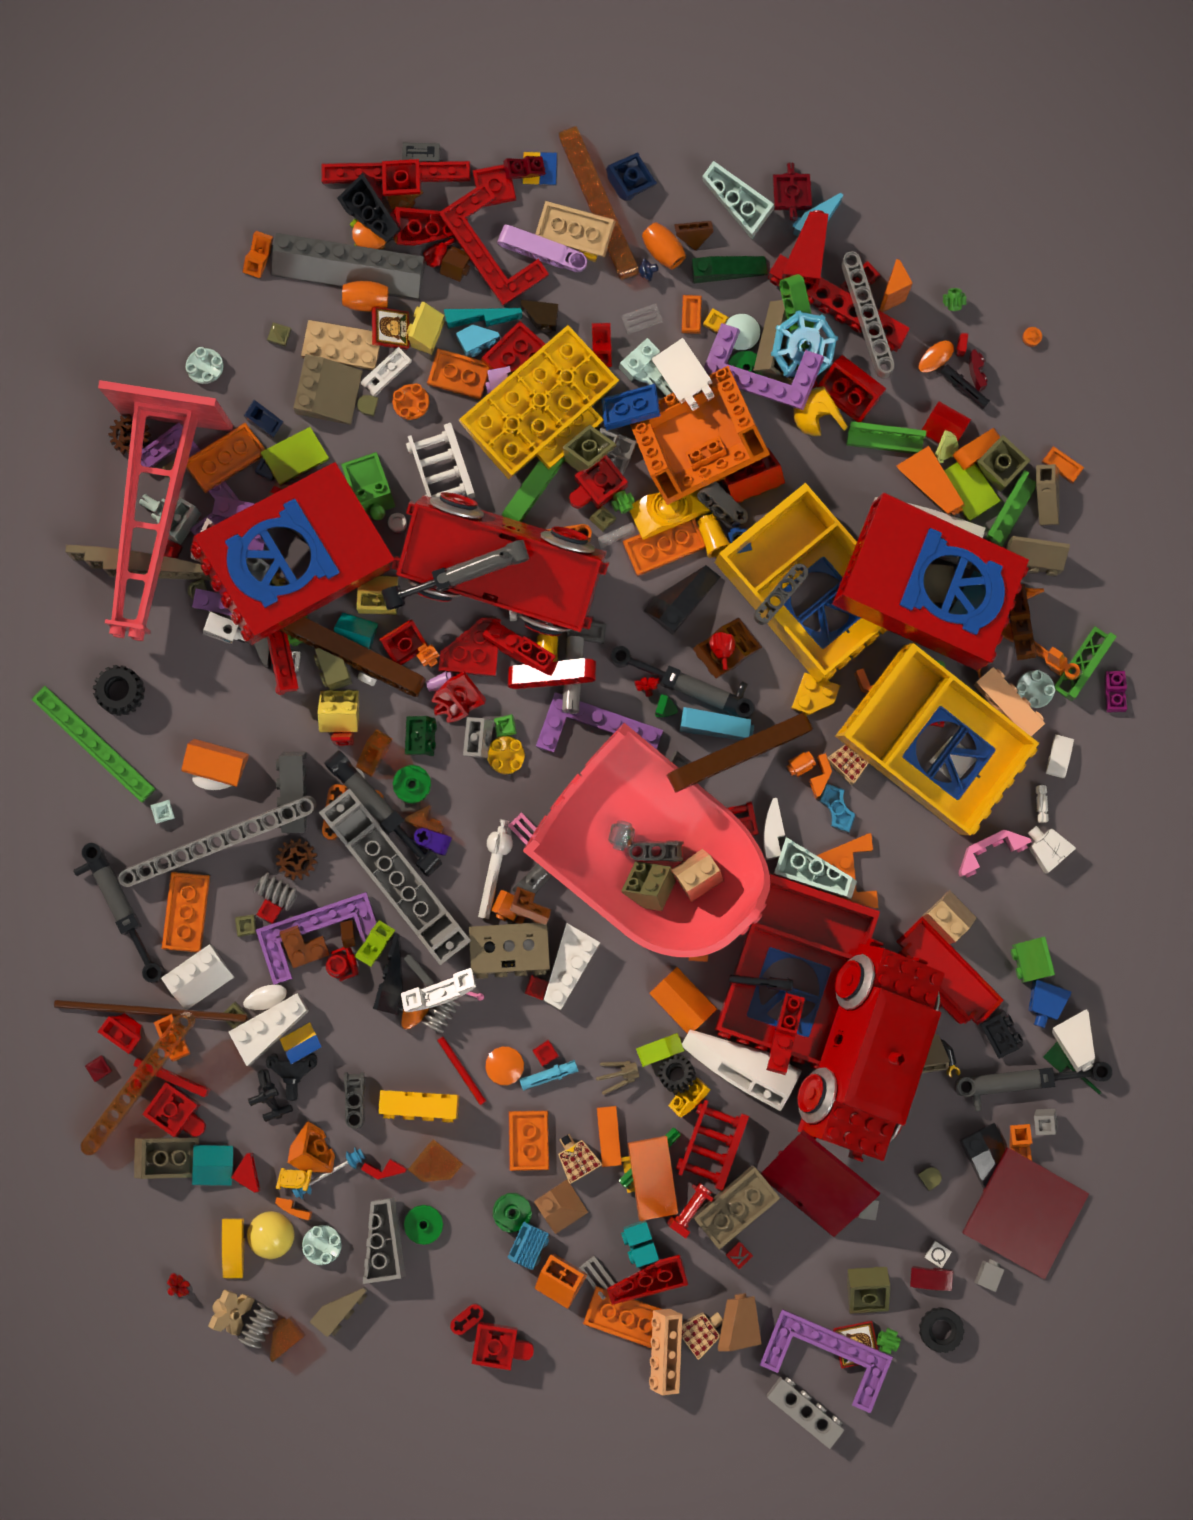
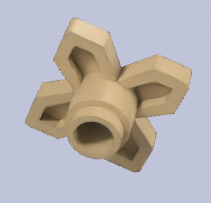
[208,1290,255,1336]

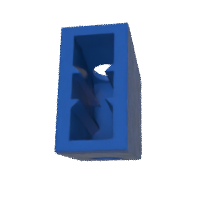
[1029,979,1072,1028]

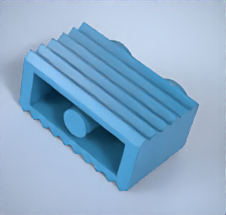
[508,1222,549,1270]

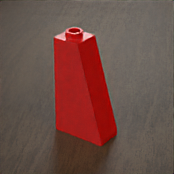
[781,210,829,285]

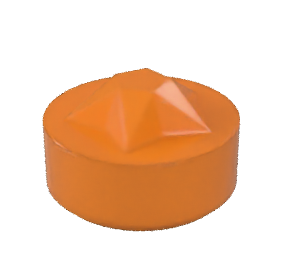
[1022,327,1042,347]

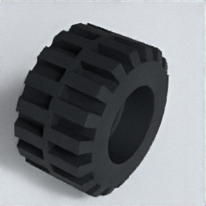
[93,665,145,716]

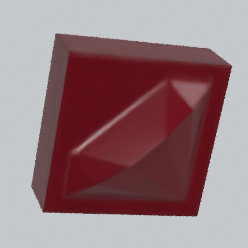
[85,1055,113,1082]

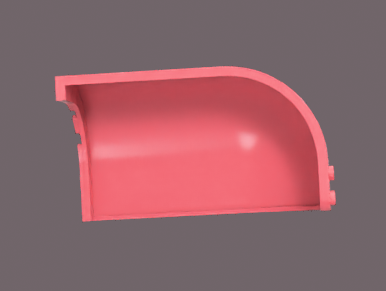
[523,723,770,957]

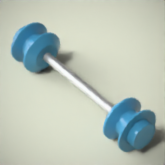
[291,1147,366,1199]

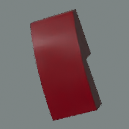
[503,156,546,179]
[969,349,988,392]
[910,1266,954,1291]

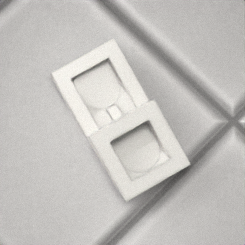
[1046,734,1074,778]

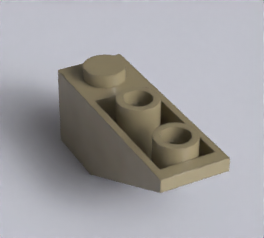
[1036,464,1059,526]
[310,1287,368,1338]

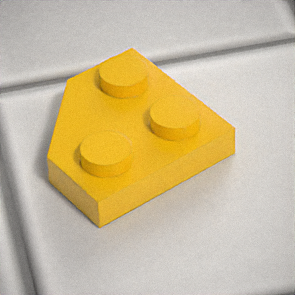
[791,673,841,715]

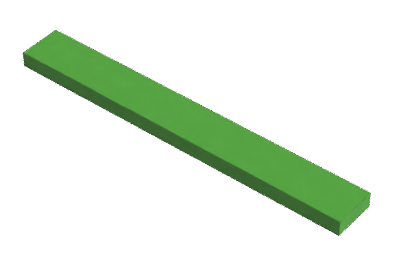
[32,686,156,803]

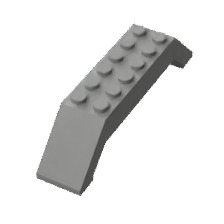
[319,788,471,966]

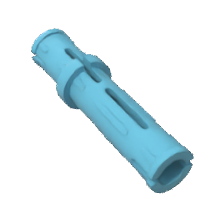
[519,1060,579,1091]

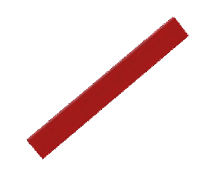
[321,161,470,184]

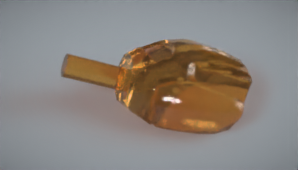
[388,189,424,211]

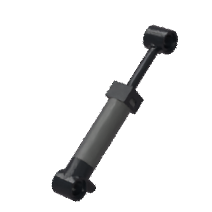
[611,646,754,719]
[324,750,442,877]
[73,843,165,983]

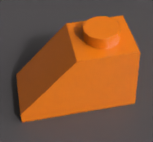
[287,1121,335,1173]

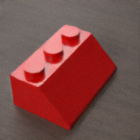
[819,355,887,422]
[721,448,785,503]

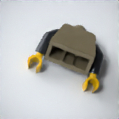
[922,1034,960,1078]

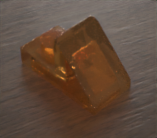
[405,805,445,834]

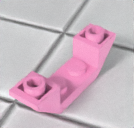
[958,830,1032,878]

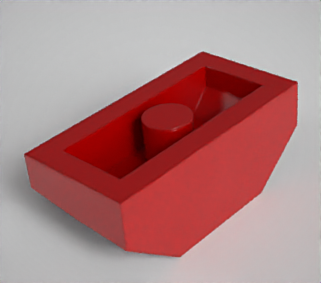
[98,1013,142,1054]

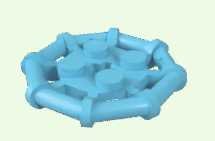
[771,310,838,378]

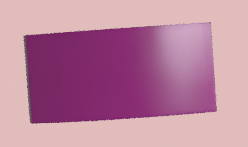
[1105,671,1127,712]

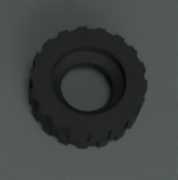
[919,1307,964,1353]

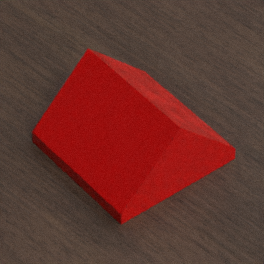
[382,159,422,196]
[922,401,971,444]
[379,619,428,665]

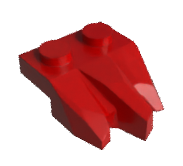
[431,671,486,723]

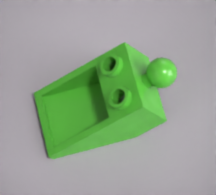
[341,452,396,520]

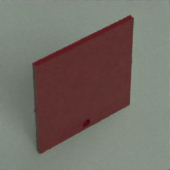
[760,1130,880,1237]
[962,1147,1089,1280]

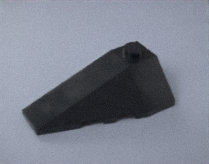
[337,173,401,242]
[644,565,721,635]
[373,934,404,1016]
[959,1123,1005,1189]

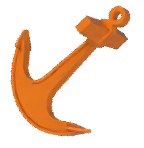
[976,588,1080,680]

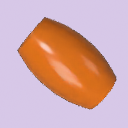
[642,222,686,270]
[342,281,388,312]

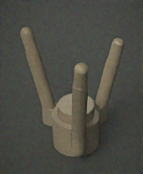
[596,1061,639,1095]

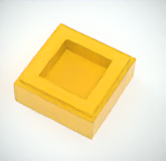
[703,308,729,333]

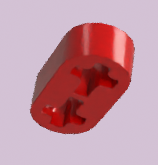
[450,1304,484,1335]

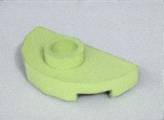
[935,430,959,463]

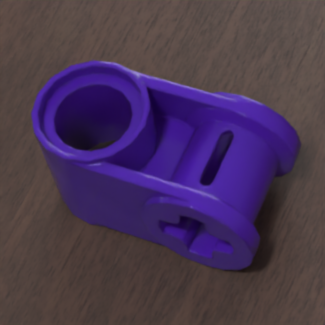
[414,828,452,856]

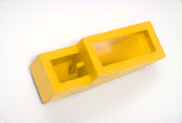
[222,1218,245,1278]

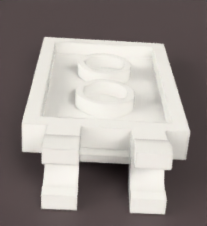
[652,338,715,411]

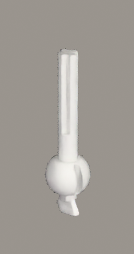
[478,819,513,919]

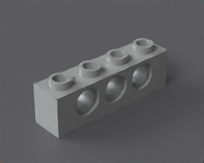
[766,1376,844,1449]

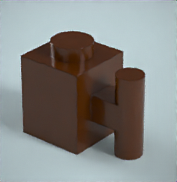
[440,246,471,282]

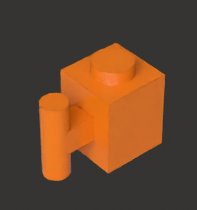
[491,890,526,924]

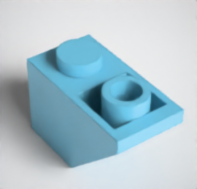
[456,325,500,357]

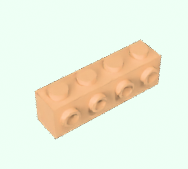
[974,667,1045,736]
[649,1309,683,1396]

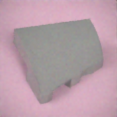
[599,427,637,475]

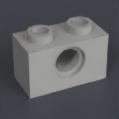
[463,717,493,758]

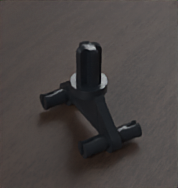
[266,1053,318,1101]
[248,1069,293,1122]

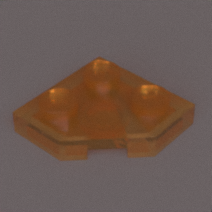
[408,1139,463,1182]

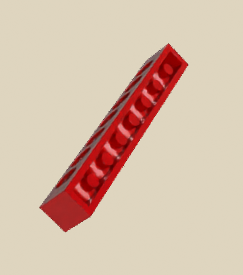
[768,254,910,352]

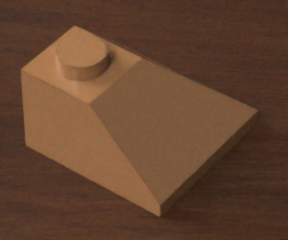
[534,1179,588,1234]

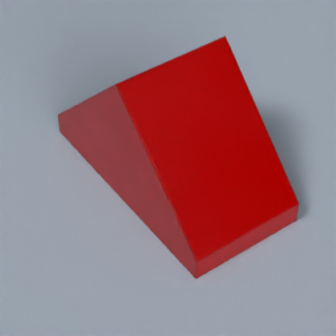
[231,1152,261,1193]

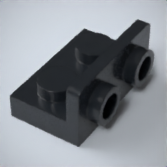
[980,1011,1023,1059]

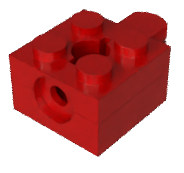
[569,455,628,509]
[142,1082,206,1137]
[471,1322,534,1371]

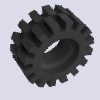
[658,1055,696,1094]

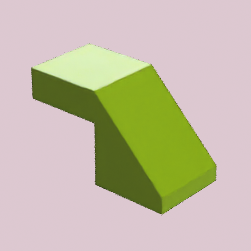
[355,920,395,967]
[636,1033,684,1067]

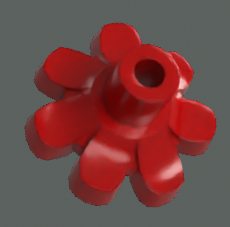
[634,677,659,697]
[167,1273,190,1297]

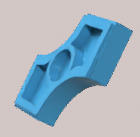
[819,783,856,833]

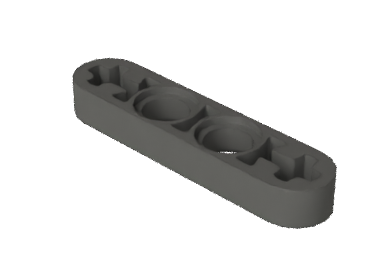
[754,564,808,625]

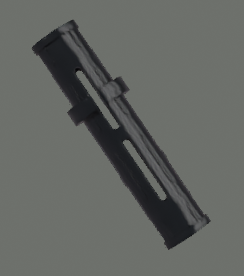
[940,364,990,410]

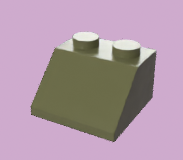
[563,425,616,471]
[977,435,1031,492]
[847,1267,890,1314]

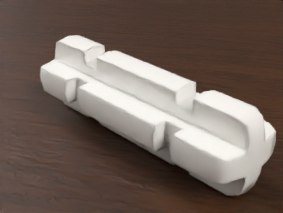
[1036,785,1049,823]

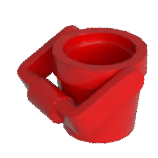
[326,947,359,981]

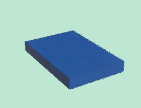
[601,384,661,431]

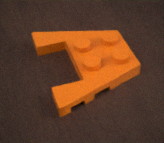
[817,833,878,909]

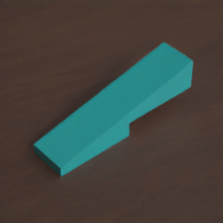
[444,308,522,329]

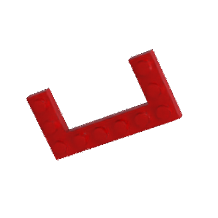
[439,182,549,306]

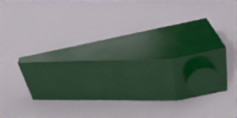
[691,256,768,284]

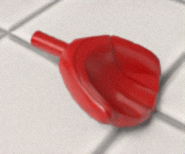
[423,238,455,268]
[709,632,735,670]

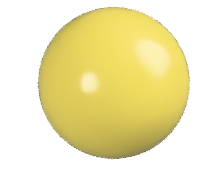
[247,1211,294,1259]

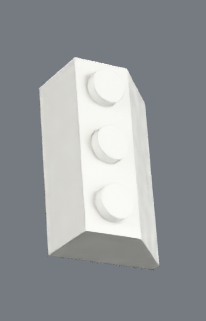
[161,944,234,1010]

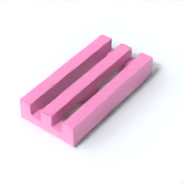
[507,812,536,845]

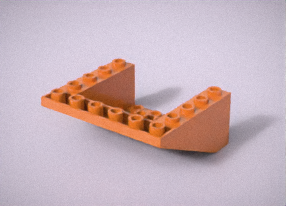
[630,366,770,505]

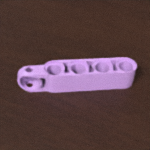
[497,225,587,272]

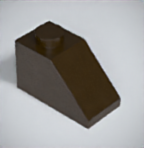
[521,300,559,333]

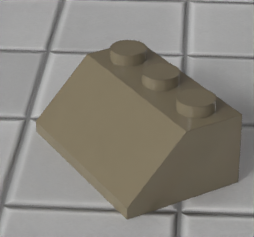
[1006,536,1070,576]

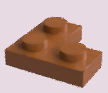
[510,887,551,925]
[280,925,330,968]

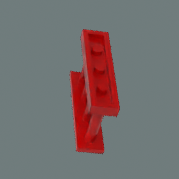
[676,1100,749,1191]
[667,1183,714,1238]

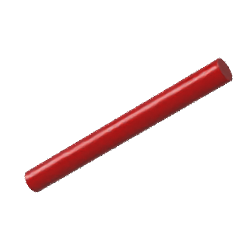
[437,1036,486,1105]

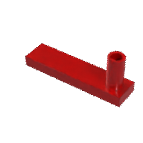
[267,631,299,695]
[129,1058,211,1097]

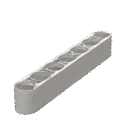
[842,251,894,378]

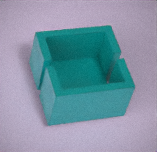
[621,1220,659,1268]

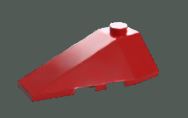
[393,207,468,246]
[607,1255,688,1305]

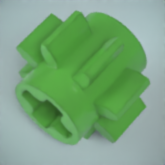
[943,288,967,311]
[611,490,635,514]
[876,1328,901,1354]

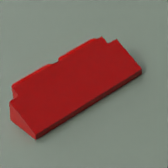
[896,916,1004,1025]

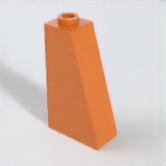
[897,446,965,516]

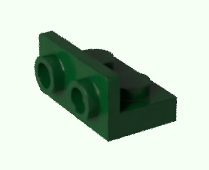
[405,716,437,756]

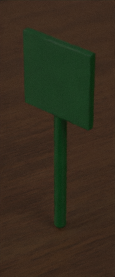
[1043,1042,1101,1094]

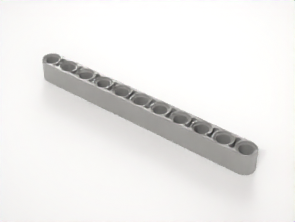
[118,796,317,887]

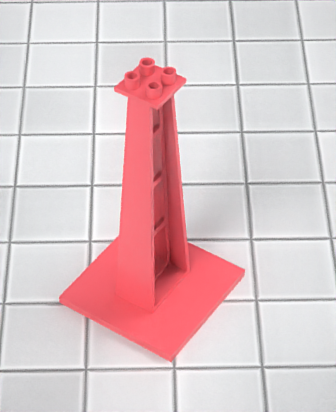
[98,380,233,641]

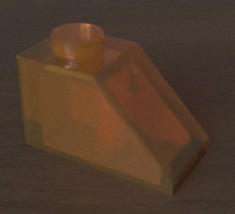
[355,729,393,777]
[270,1316,306,1362]

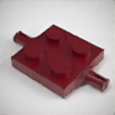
[772,162,812,221]

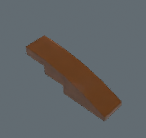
[1009,584,1036,660]

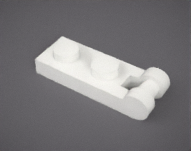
[361,347,412,397]

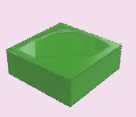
[494,714,517,737]

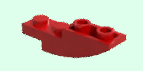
[482,620,556,672]
[766,993,805,1075]

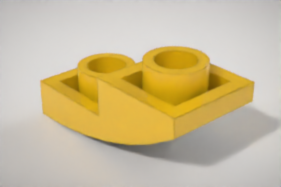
[668,1077,711,1117]

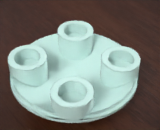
[725,314,760,351]
[185,347,223,384]
[1016,670,1055,708]
[302,1225,342,1265]

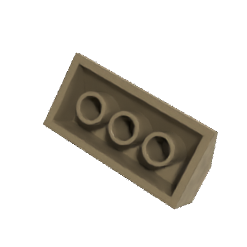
[753,300,798,384]

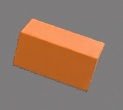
[879,259,913,312]
[181,739,249,787]
[649,967,717,1034]

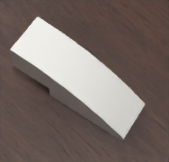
[763,798,785,860]

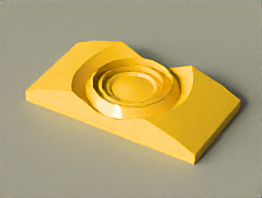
[629,488,711,540]

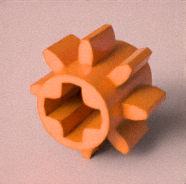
[416,644,440,667]

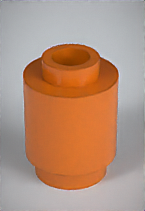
[786,751,816,777]

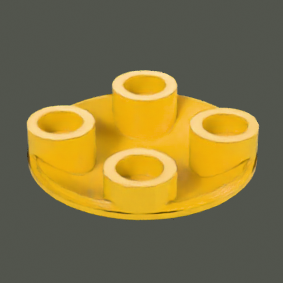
[487,736,525,774]

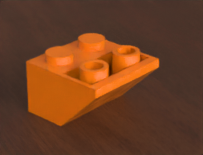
[534,1254,588,1309]

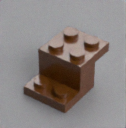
[693,618,762,679]

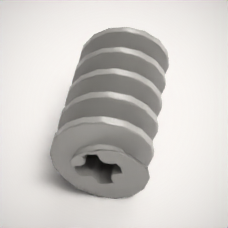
[253,872,297,911]
[421,998,461,1033]
[238,1303,278,1349]

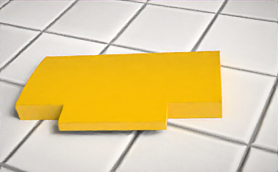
[459,325,619,479]

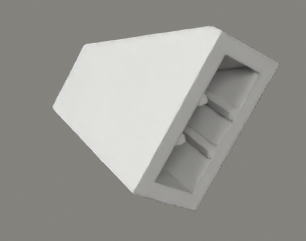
[1052,1009,1095,1072]

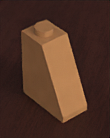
[718,1293,762,1351]

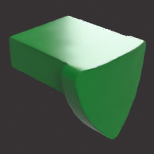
[655,694,678,718]

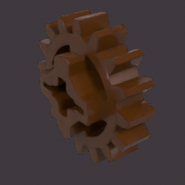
[108,414,151,455]
[275,839,318,881]

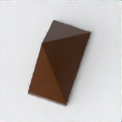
[674,221,714,251]

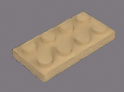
[535,201,616,257]
[301,320,380,370]

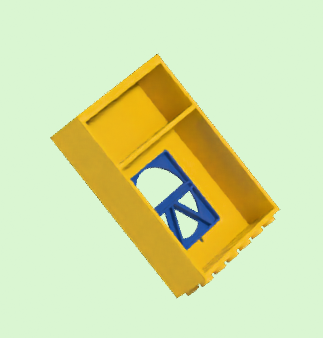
[714,483,887,683]
[835,643,1039,836]

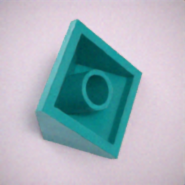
[334,612,379,650]
[192,1145,233,1185]

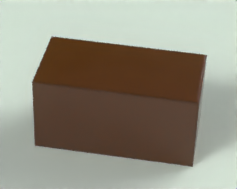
[340,920,356,948]

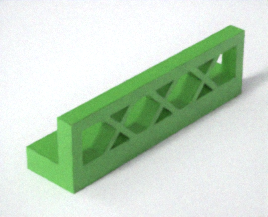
[847,421,926,454]
[985,470,1036,547]
[1054,626,1117,701]

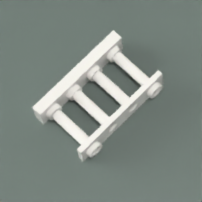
[406,423,475,498]

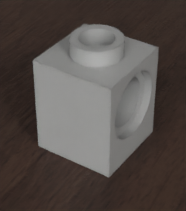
[1034,1109,1058,1135]
[974,1259,1004,1292]

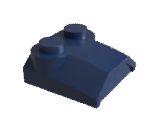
[606,152,657,201]

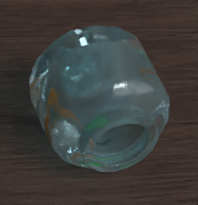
[608,821,635,851]

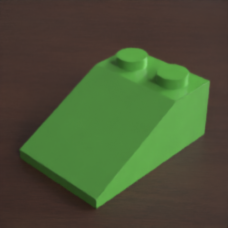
[1011,937,1055,983]

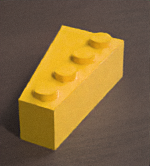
[379,1090,459,1122]

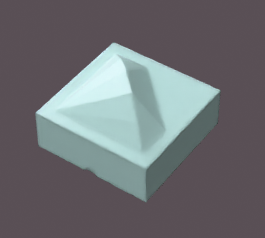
[150,800,175,824]

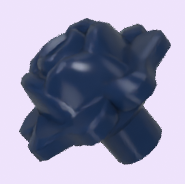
[639,259,659,281]

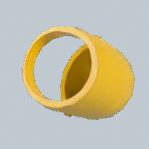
[793,386,848,436]

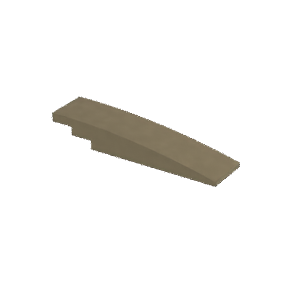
[65,545,211,580]

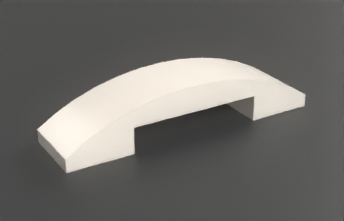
[401,968,476,1012]

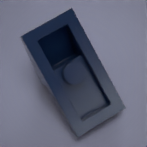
[244,400,283,437]

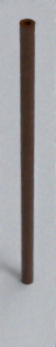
[54,1000,247,1022]

